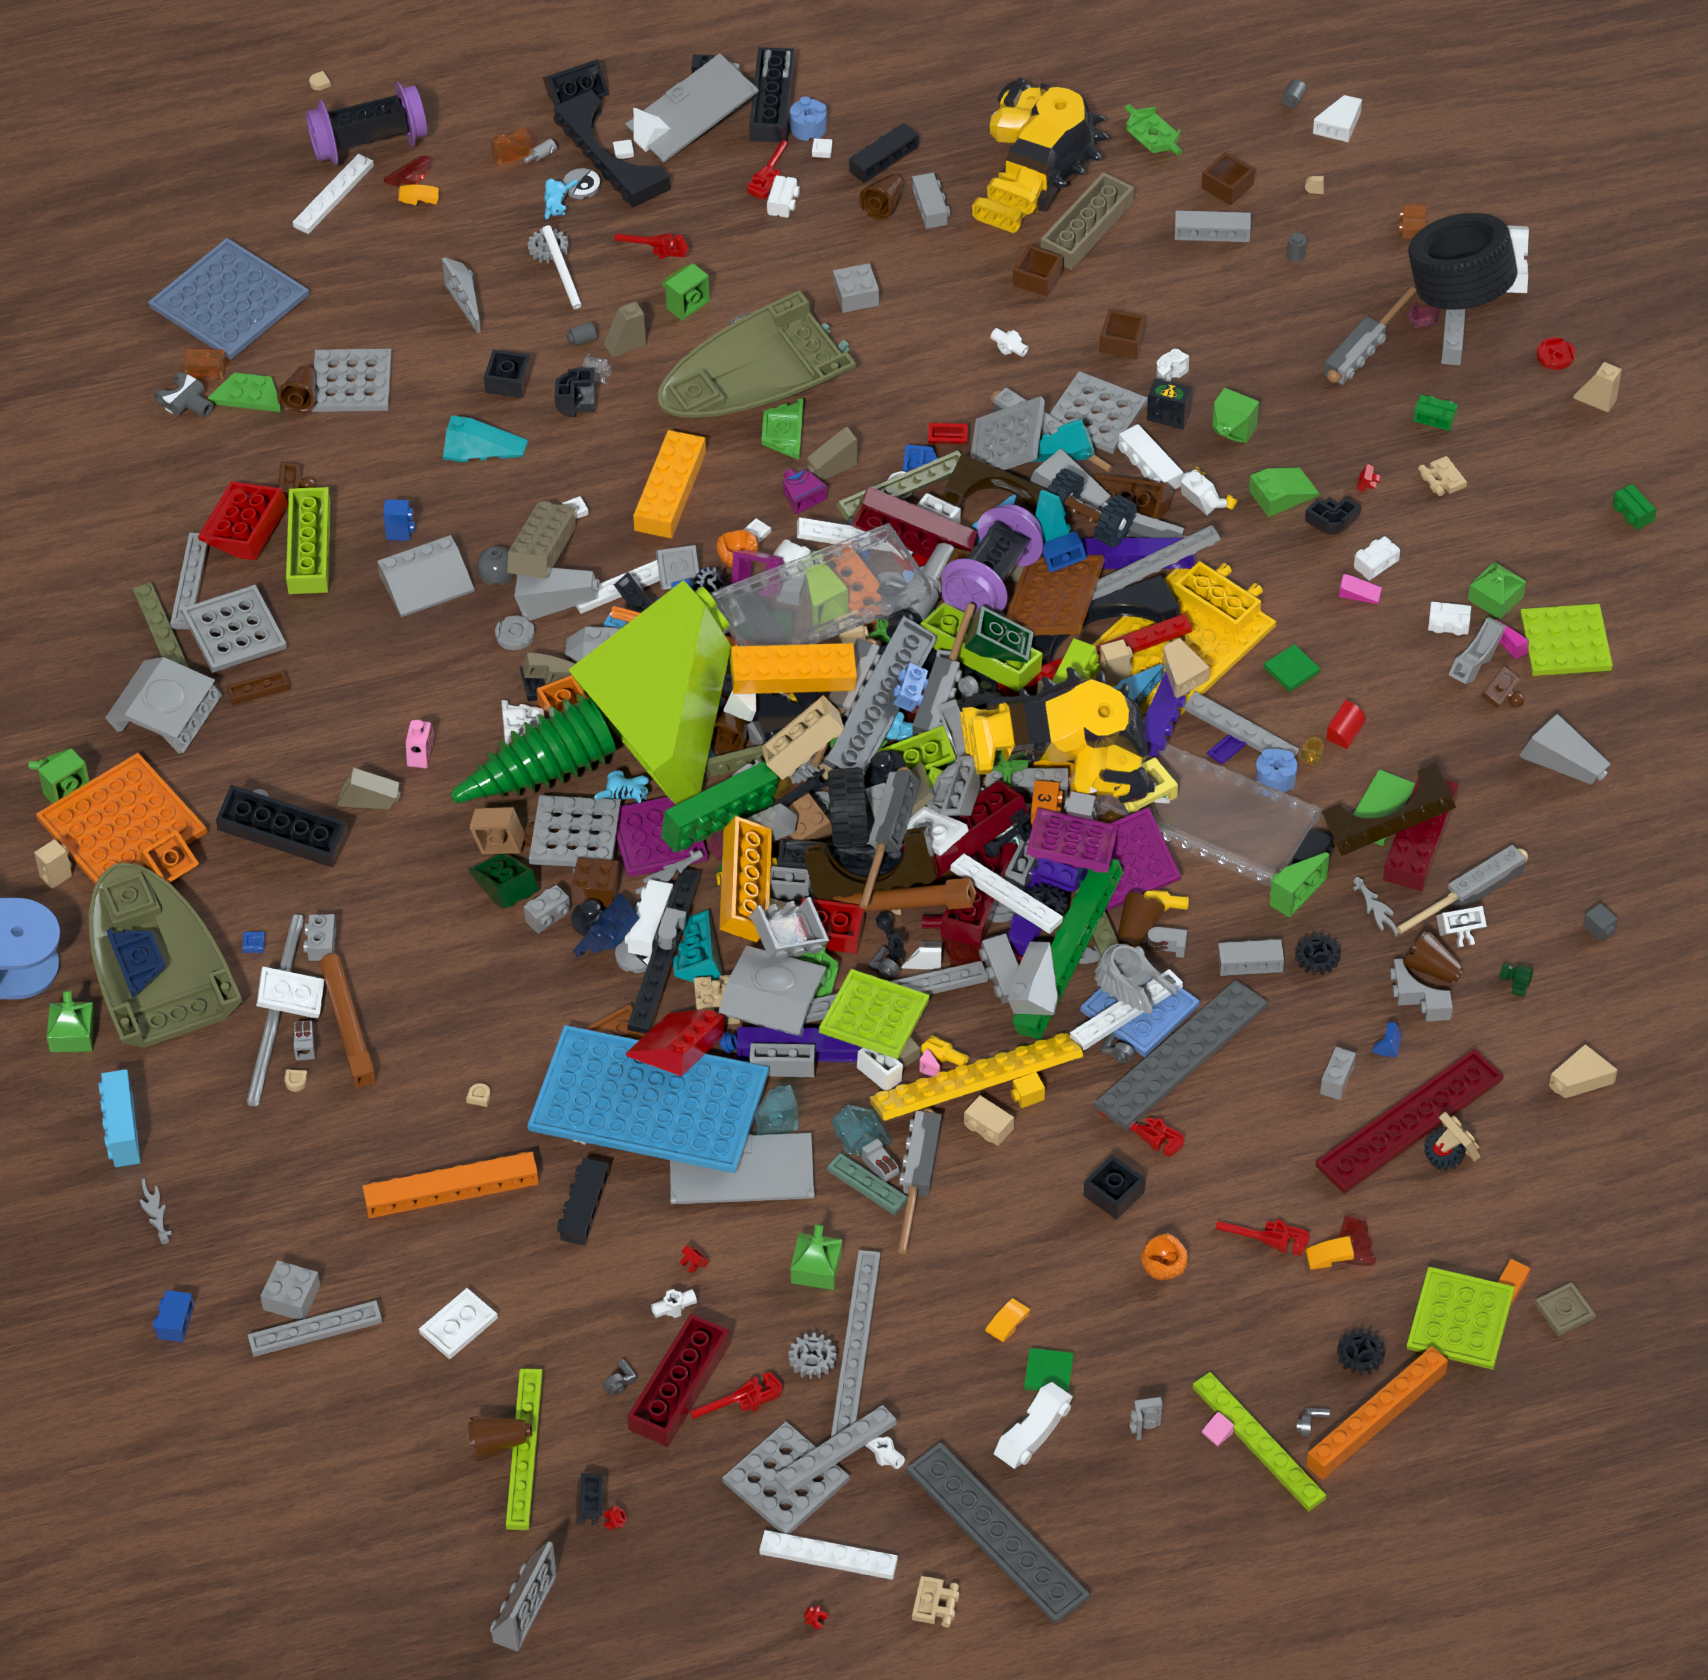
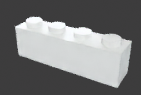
[1118,424,1183,490]
[625,880,673,957]

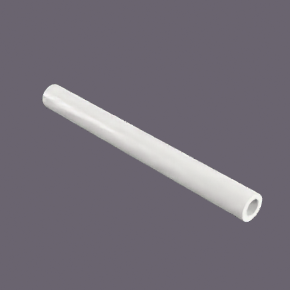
[542,226,582,309]

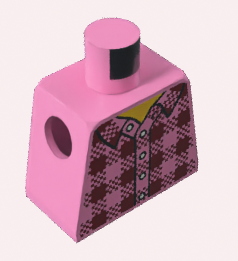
[406,720,434,768]

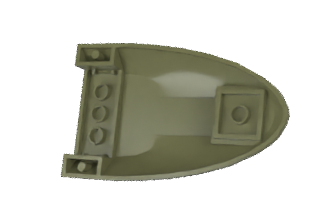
[658,290,856,418]
[89,863,242,1048]

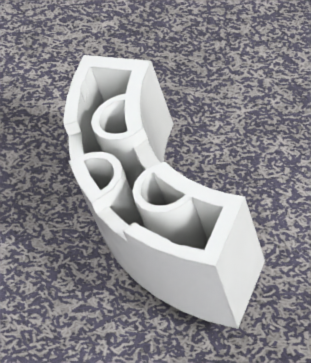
[1507,226,1529,293]
[994,1382,1073,1469]

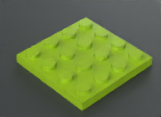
[1520,604,1613,676]
[819,969,930,1059]
[1407,1267,1515,1370]

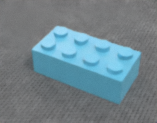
[98,1069,140,1167]

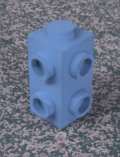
[893,663,928,712]

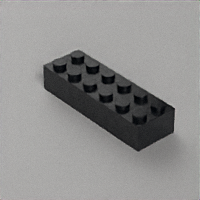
[749,47,795,142]
[216,785,348,868]

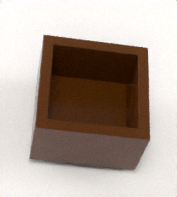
[1201,152,1255,205]
[1013,245,1063,297]
[1099,309,1146,359]
[571,857,619,907]

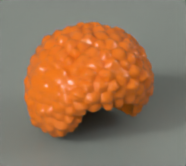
[716,529,758,568]
[1141,1233,1188,1280]

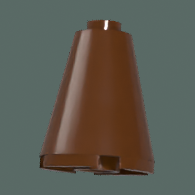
[859,174,904,220]
[277,365,315,415]
[711,712,749,755]
[1117,892,1164,948]
[1403,930,1463,983]
[468,1416,533,1461]

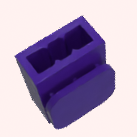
[1036,858,1088,891]

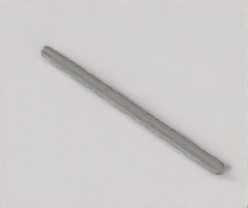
[247,914,304,1107]

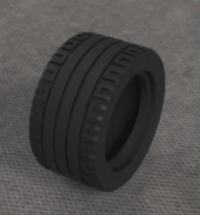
[1408,213,1518,310]

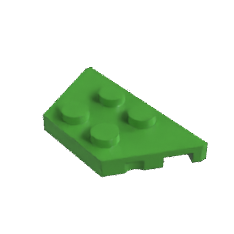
[208,372,281,412]
[762,398,803,459]

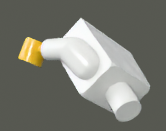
[1179,467,1238,515]

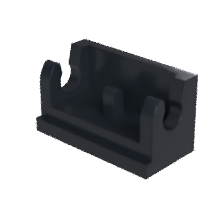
[576,1473,603,1525]

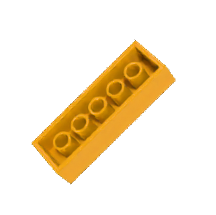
[633,430,706,539]
[730,643,857,694]
[719,816,772,942]

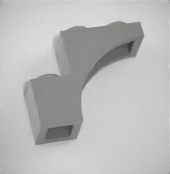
[1448,617,1506,684]
[936,699,966,759]
[1390,959,1453,1021]

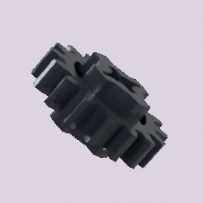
[692,567,731,595]
[1026,883,1067,917]
[1295,933,1341,975]
[1337,1329,1386,1376]

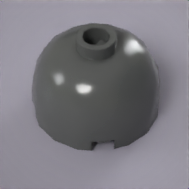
[477,546,516,585]

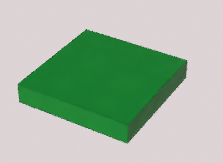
[1264,644,1321,692]
[1024,1348,1074,1393]

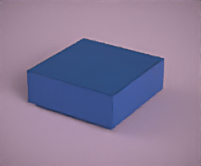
[242,932,265,953]

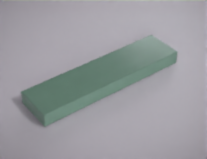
[827,1153,908,1215]

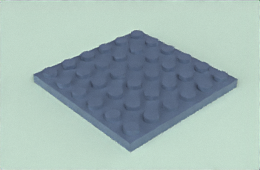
[148,238,309,360]

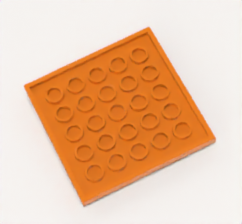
[36,753,208,885]

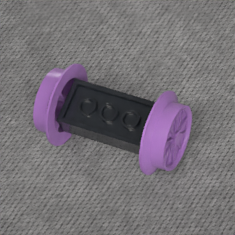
[306,81,427,166]
[941,505,1043,616]

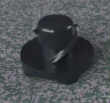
[865,750,906,786]
[571,899,608,936]

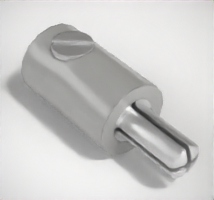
[524,139,557,164]

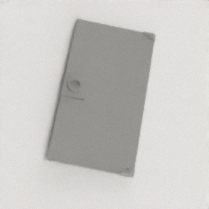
[625,53,759,163]
[670,1133,815,1204]

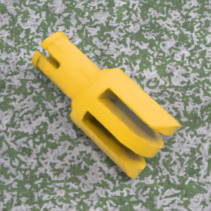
[1143,890,1189,912]
[920,1035,969,1066]

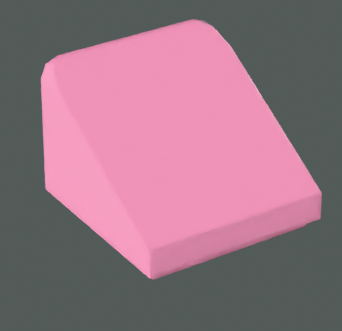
[920,1049,940,1077]
[1202,1412,1234,1447]

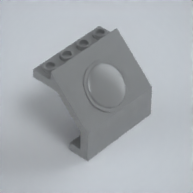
[105,657,222,754]
[718,945,827,1037]

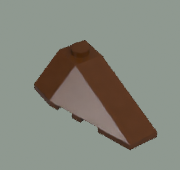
[1094,474,1174,520]

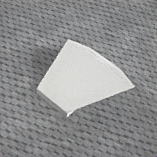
[633,107,671,152]
[723,691,756,721]
[900,941,942,970]

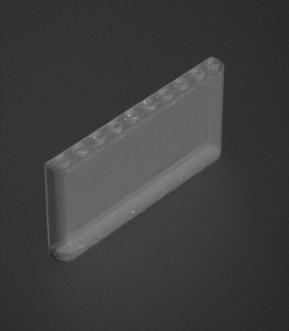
[709,523,931,646]
[1096,743,1322,888]

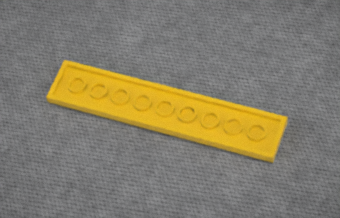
[870,1033,1083,1121]

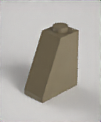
[604,302,646,358]
[806,427,857,481]
[337,768,401,809]

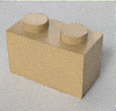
[1100,639,1132,685]
[34,839,72,889]
[964,1096,1014,1146]

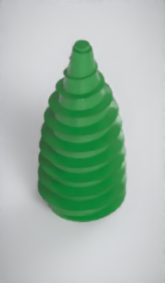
[450,694,616,804]

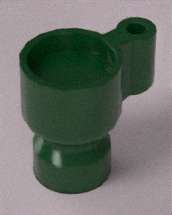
[1500,963,1533,997]

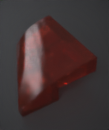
[383,156,431,187]
[941,937,985,967]
[1339,1215,1376,1266]

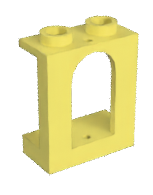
[1124,758,1178,814]

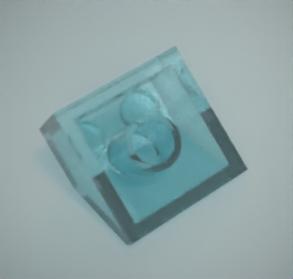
[755,1085,799,1135]
[831,1104,893,1156]

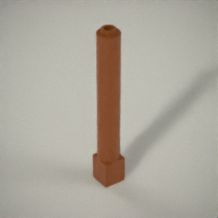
[827,878,977,912]
[320,953,376,1088]

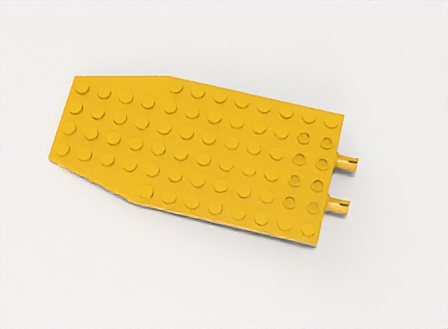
[1092,561,1276,721]

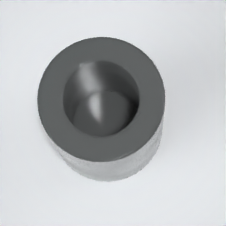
[1281,79,1307,108]
[1287,233,1307,262]
[566,322,597,347]

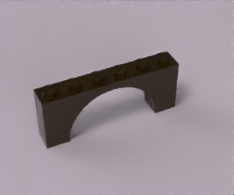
[942,454,1048,517]
[1322,763,1456,856]
[803,826,938,901]

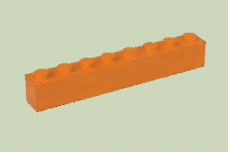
[362,1152,539,1219]
[1306,1346,1448,1480]

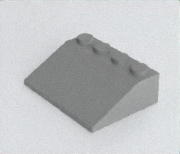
[377,535,475,617]
[490,1541,557,1652]

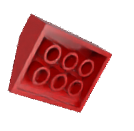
[198,481,288,561]
[626,1009,725,1077]

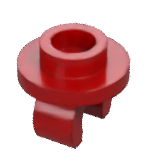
[603,1506,626,1530]
[803,1604,829,1630]

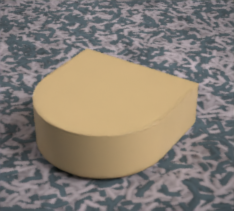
[309,71,331,91]
[1305,176,1324,194]
[285,1069,308,1092]
[466,1083,491,1107]

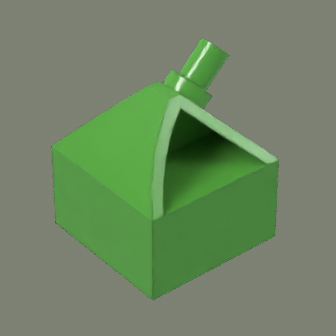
[662,264,710,320]
[1212,388,1259,443]
[1468,562,1526,620]
[29,748,90,804]
[47,990,96,1052]
[790,1224,842,1290]

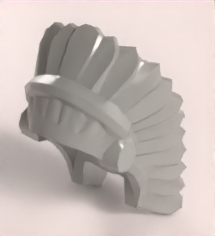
[1094,944,1177,1014]

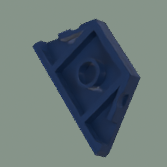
[573,893,640,957]
[106,929,166,998]

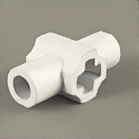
[991,328,1029,357]
[651,1289,697,1318]
[865,1437,905,1469]

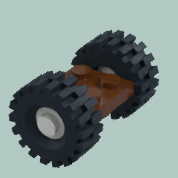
[1047,468,1137,548]

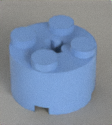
[790,96,827,141]
[1255,749,1297,796]

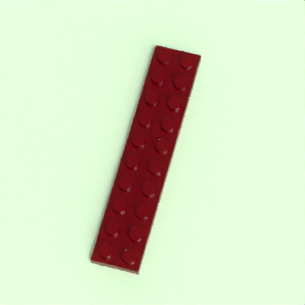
[1315,1049,1504,1194]

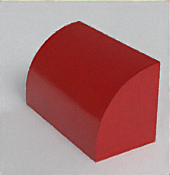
[928,423,968,445]
[1326,700,1366,749]

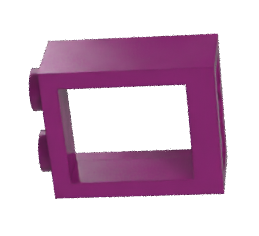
[731,550,783,598]

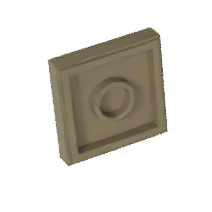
[1534,1282,1596,1337]

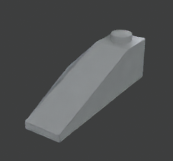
[442,257,481,333]
[1008,942,1058,1015]

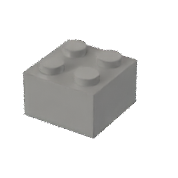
[833,263,879,313]
[261,1260,320,1320]

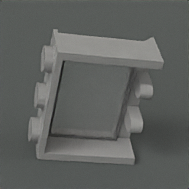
[748,897,829,960]

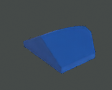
[903,445,937,472]

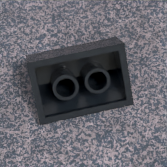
[542,59,609,106]

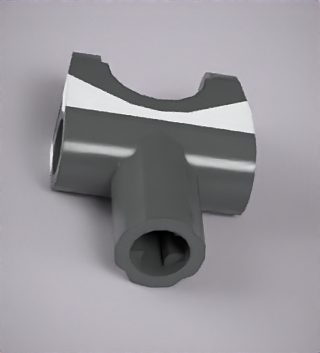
[154,372,213,417]

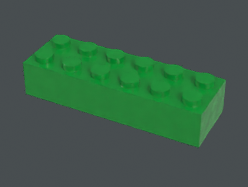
[661,761,778,853]

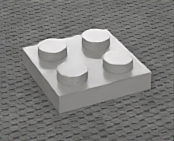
[656,545,699,590]

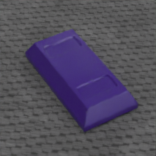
[1207,734,1247,765]

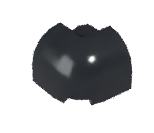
[554,368,596,417]
[1305,497,1361,535]

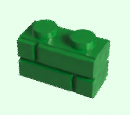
[1413,395,1458,431]
[1612,484,1657,530]

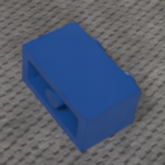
[383,499,415,541]
[1041,531,1087,573]
[153,1290,194,1342]

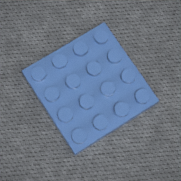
[1080,971,1200,1057]

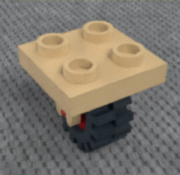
[1424,1112,1481,1171]

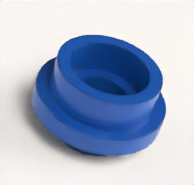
[720,1032,737,1054]

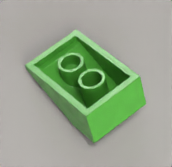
[1249,468,1320,517]
[1270,852,1330,918]

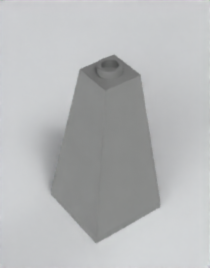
[1029,449,1111,511]
[514,568,600,621]
[1519,714,1610,785]

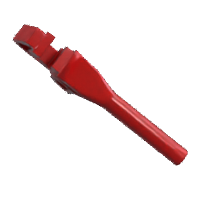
[747,140,788,199]
[614,233,689,259]
[1099,1111,1184,1157]
[1215,1219,1310,1256]
[689,1372,782,1419]

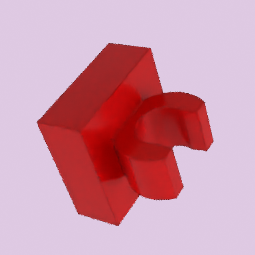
[1356,464,1381,492]
[680,1245,710,1273]

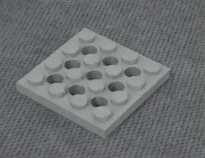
[312,349,392,412]
[1049,371,1148,454]
[970,396,1045,471]
[181,585,287,673]
[529,795,621,867]
[722,1422,850,1535]

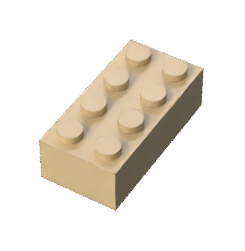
[762,696,844,780]

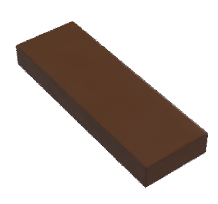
[226,670,290,705]

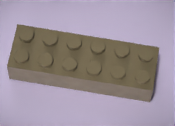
[1040,172,1134,270]
[507,501,576,579]

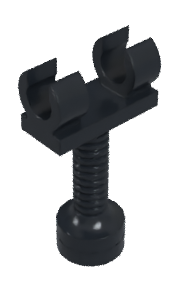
[983,809,1032,859]
[875,912,905,964]

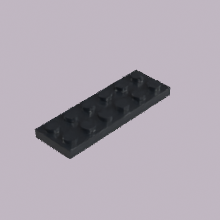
[777,839,904,877]

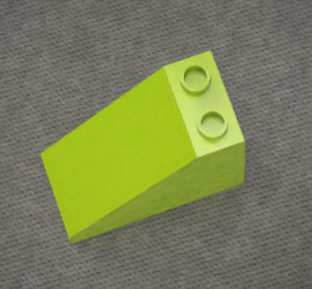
[568,580,731,806]

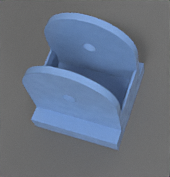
[0,898,60,999]

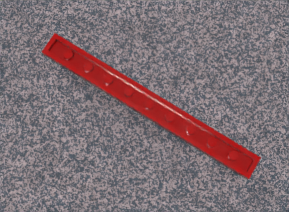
[997,614,1193,697]

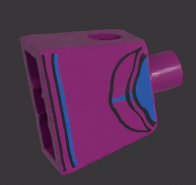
[783,469,827,514]

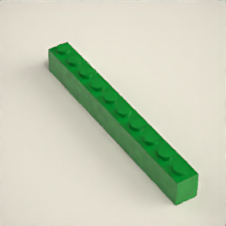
[1013,859,1124,1040]

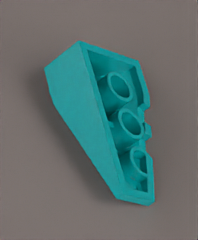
[443,415,528,462]
[1031,419,1095,462]
[1035,490,1071,557]
[673,910,722,982]

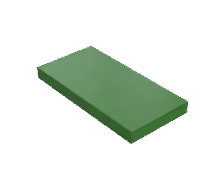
[1353,769,1415,846]

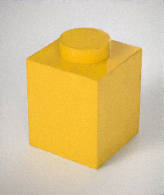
[1011,1072,1045,1108]

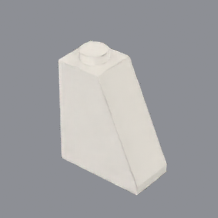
[1313,95,1362,142]

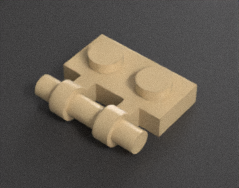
[1418,456,1467,496]
[912,1576,960,1628]

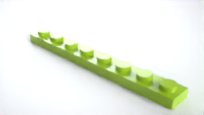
[506,1369,543,1530]
[1193,1372,1326,1512]

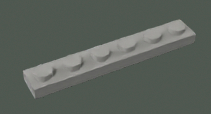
[170,533,209,629]
[1184,692,1299,758]
[248,1301,382,1357]
[774,1405,897,1495]

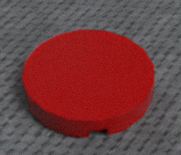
[1537,337,1575,370]

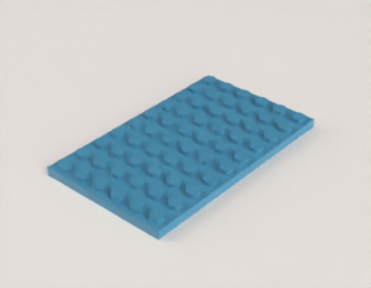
[528,1025,769,1174]

